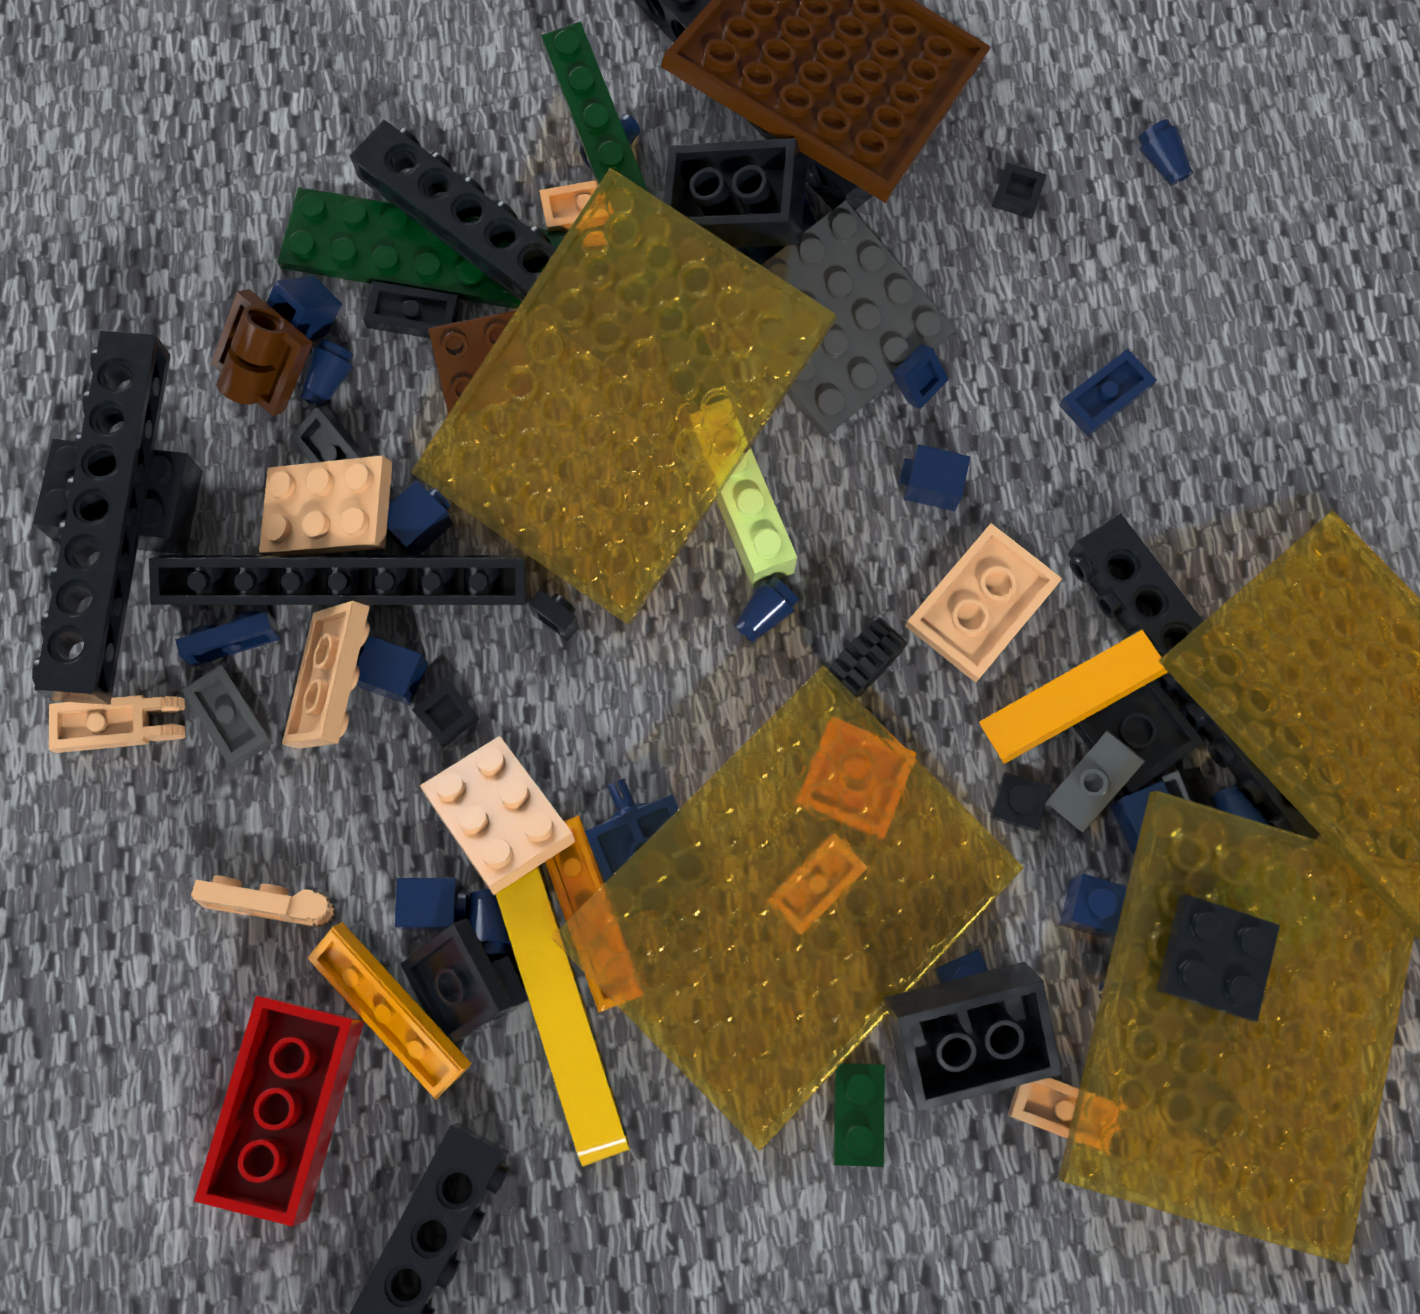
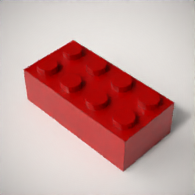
[193,996,365,1227]

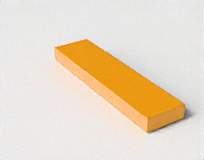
[979,630,1168,764]
[545,815,644,1013]
[307,922,472,1100]

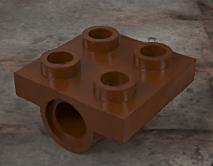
[211,289,313,416]
[428,310,535,416]

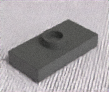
[1046,730,1145,833]

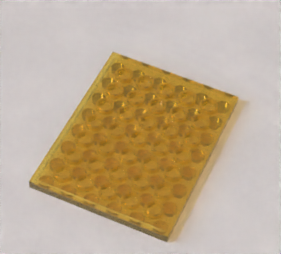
[411,168,837,625]
[1159,510,1420,940]
[551,665,1024,1151]
[1058,791,1420,1265]

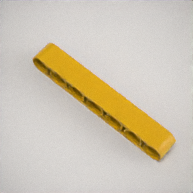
[496,865,630,1167]

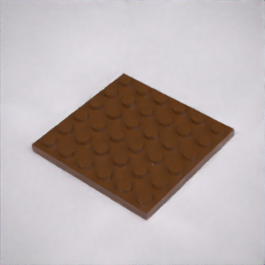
[661,0,991,203]

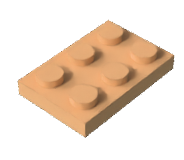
[259,455,392,555]
[905,523,1062,683]
[282,601,370,749]
[420,736,576,895]

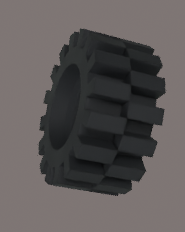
[823,617,908,703]

